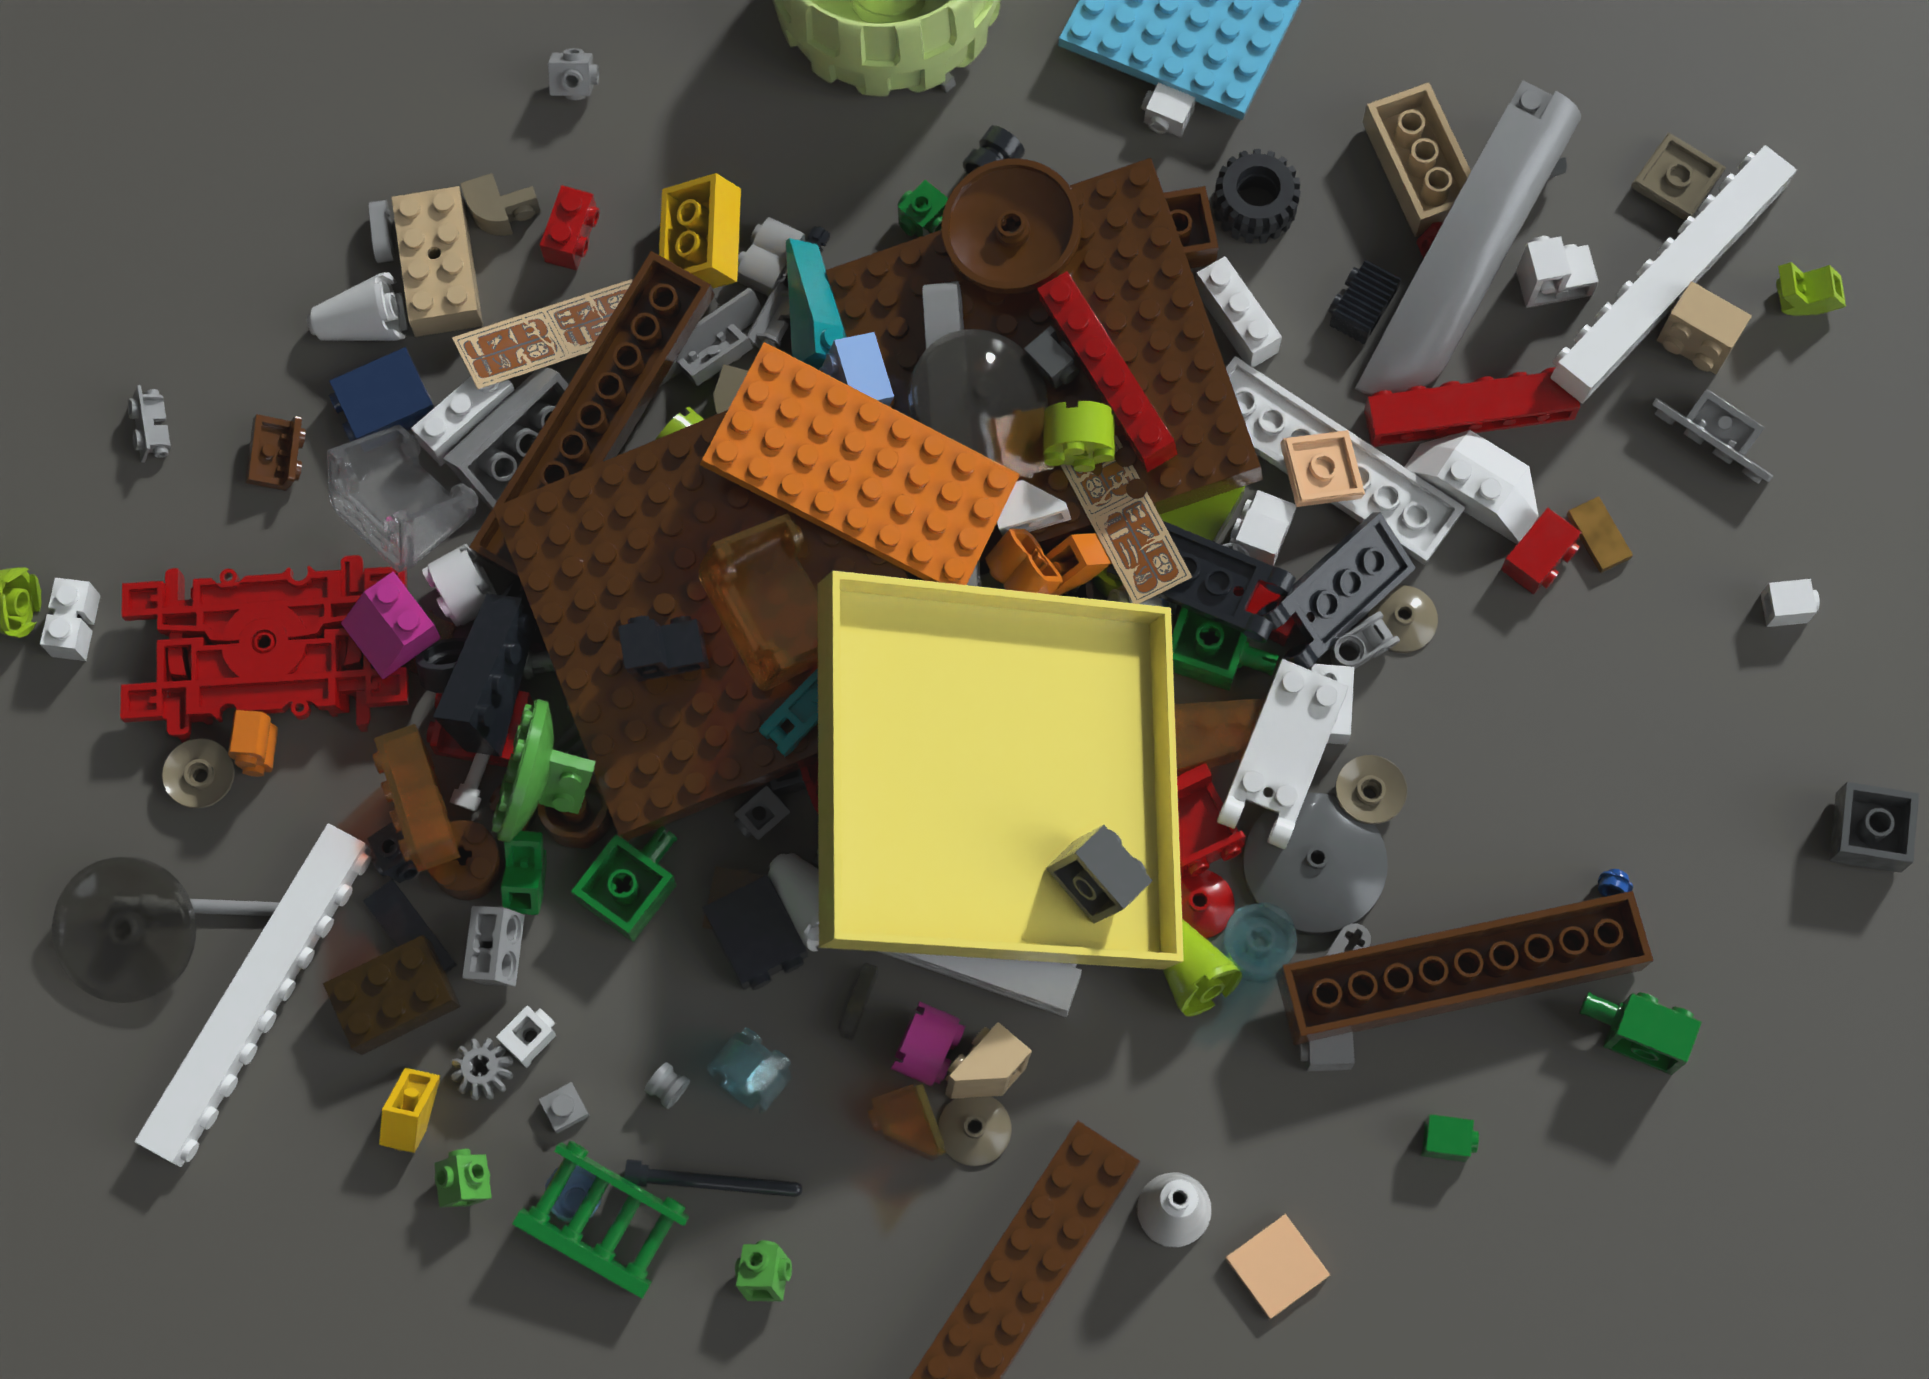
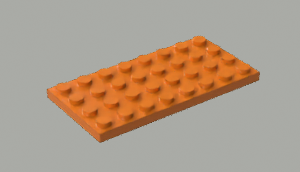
[700,342,1020,585]

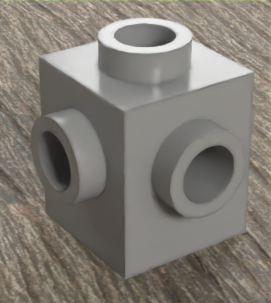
[548,49,599,100]

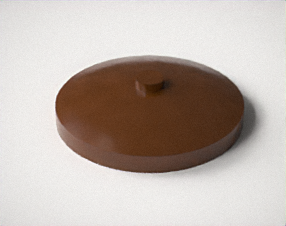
[942,158,1082,294]

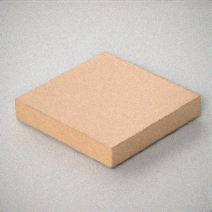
[1280,430,1365,507]
[1225,1214,1330,1320]

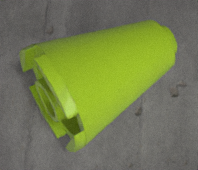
[0,567,41,638]
[1162,919,1243,1017]

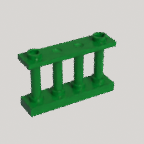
[512,1141,690,1299]

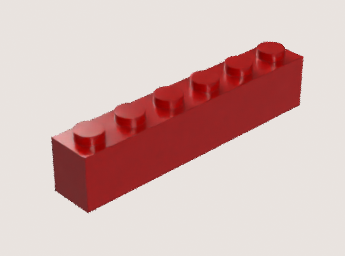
[1037,271,1178,472]
[1364,367,1581,447]

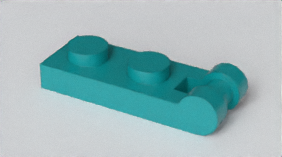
[759,668,818,757]

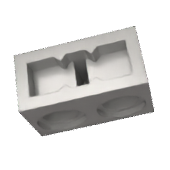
[462,906,525,987]

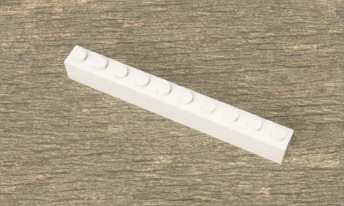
[1550,145,1797,404]
[134,823,372,1167]

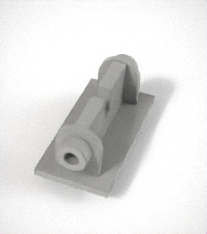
[747,281,790,349]
[128,385,171,463]

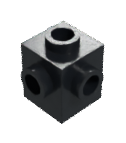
[367,819,427,883]

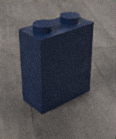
[329,347,434,451]

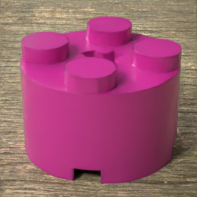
[891,1001,966,1086]

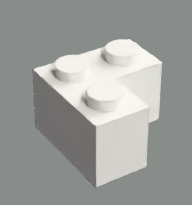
[1516,236,1598,308]
[1230,490,1296,566]

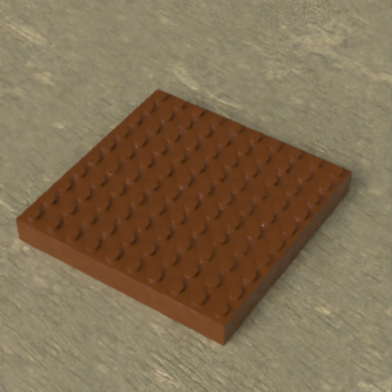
[826,157,1263,581]
[493,370,909,841]

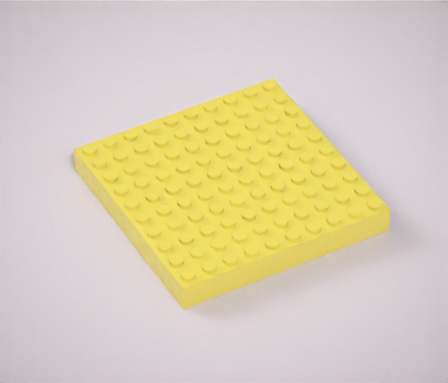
[818,571,1184,969]

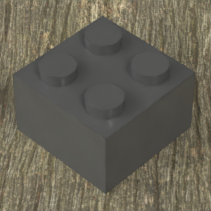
[1829,782,1919,873]
[1046,825,1153,923]

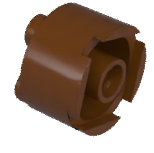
[537,774,612,849]
[425,820,504,900]

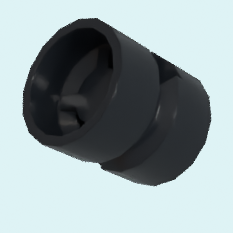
[963,125,1025,174]

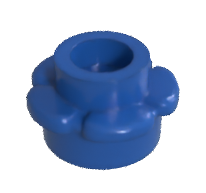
[1598,869,1633,897]

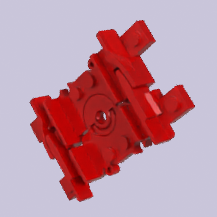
[120,555,409,743]

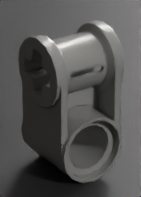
[1330,611,1400,670]

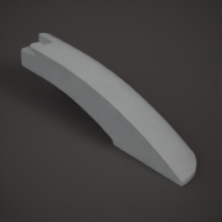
[1355,80,1581,396]

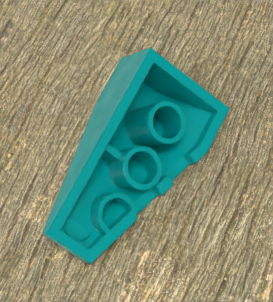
[786,238,847,370]

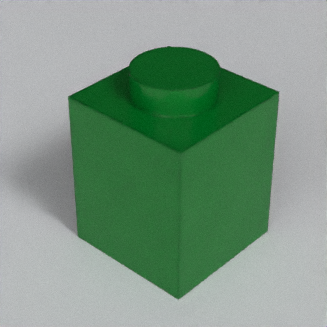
[1421,1114,1479,1162]

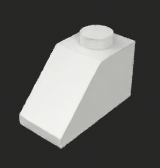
[997,480,1071,537]

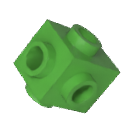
[434,1149,492,1207]
[735,1240,792,1302]

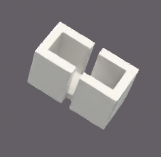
[40,578,101,661]

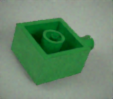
[1172,607,1279,691]
[571,826,678,942]
[1579,992,1702,1075]

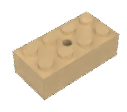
[1362,82,1471,237]
[391,186,483,337]

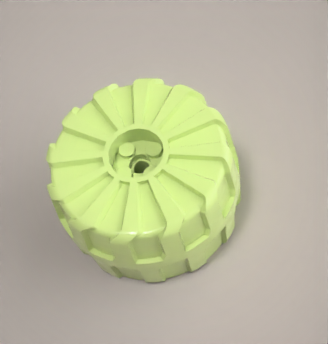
[773,0,1001,97]

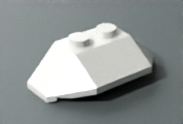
[1405,430,1539,544]

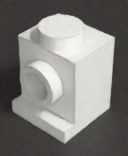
[496,1005,557,1068]

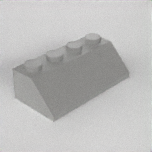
[442,367,568,509]

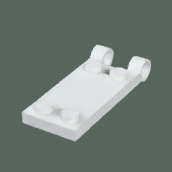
[1217,659,1349,849]

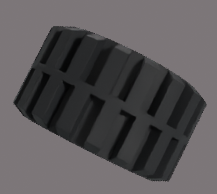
[1213,149,1301,244]

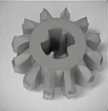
[451,1038,513,1101]

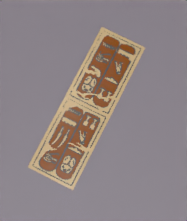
[452,279,633,389]
[1061,436,1192,604]

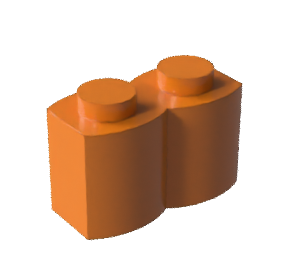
[985,529,1063,595]
[228,710,278,777]

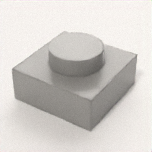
[539,1082,590,1133]

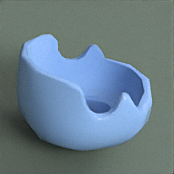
[545,1165,602,1222]

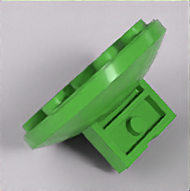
[492,699,596,843]

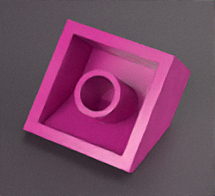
[341,571,441,679]

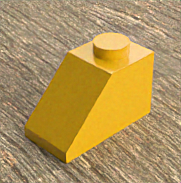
[379,1068,440,1153]

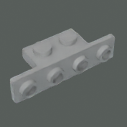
[659,288,762,387]
[1652,389,1773,484]

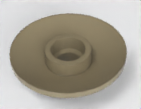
[1367,585,1438,653]
[162,738,235,808]
[1335,755,1407,824]
[938,1096,1011,1166]

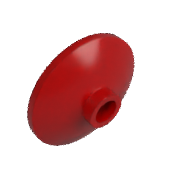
[1181,870,1235,939]

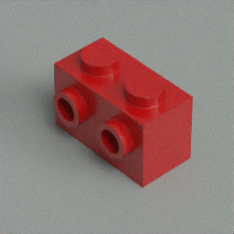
[540,185,600,271]

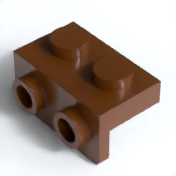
[245,414,306,491]

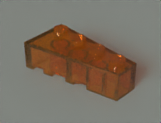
[1174,698,1266,776]
[372,724,460,872]

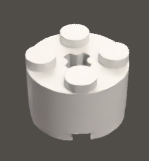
[422,544,497,627]

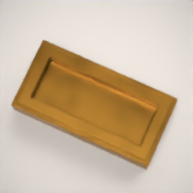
[1566,496,1633,573]

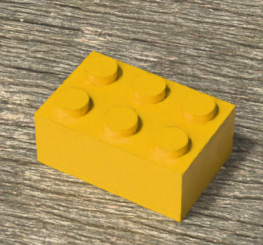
[659,173,741,289]

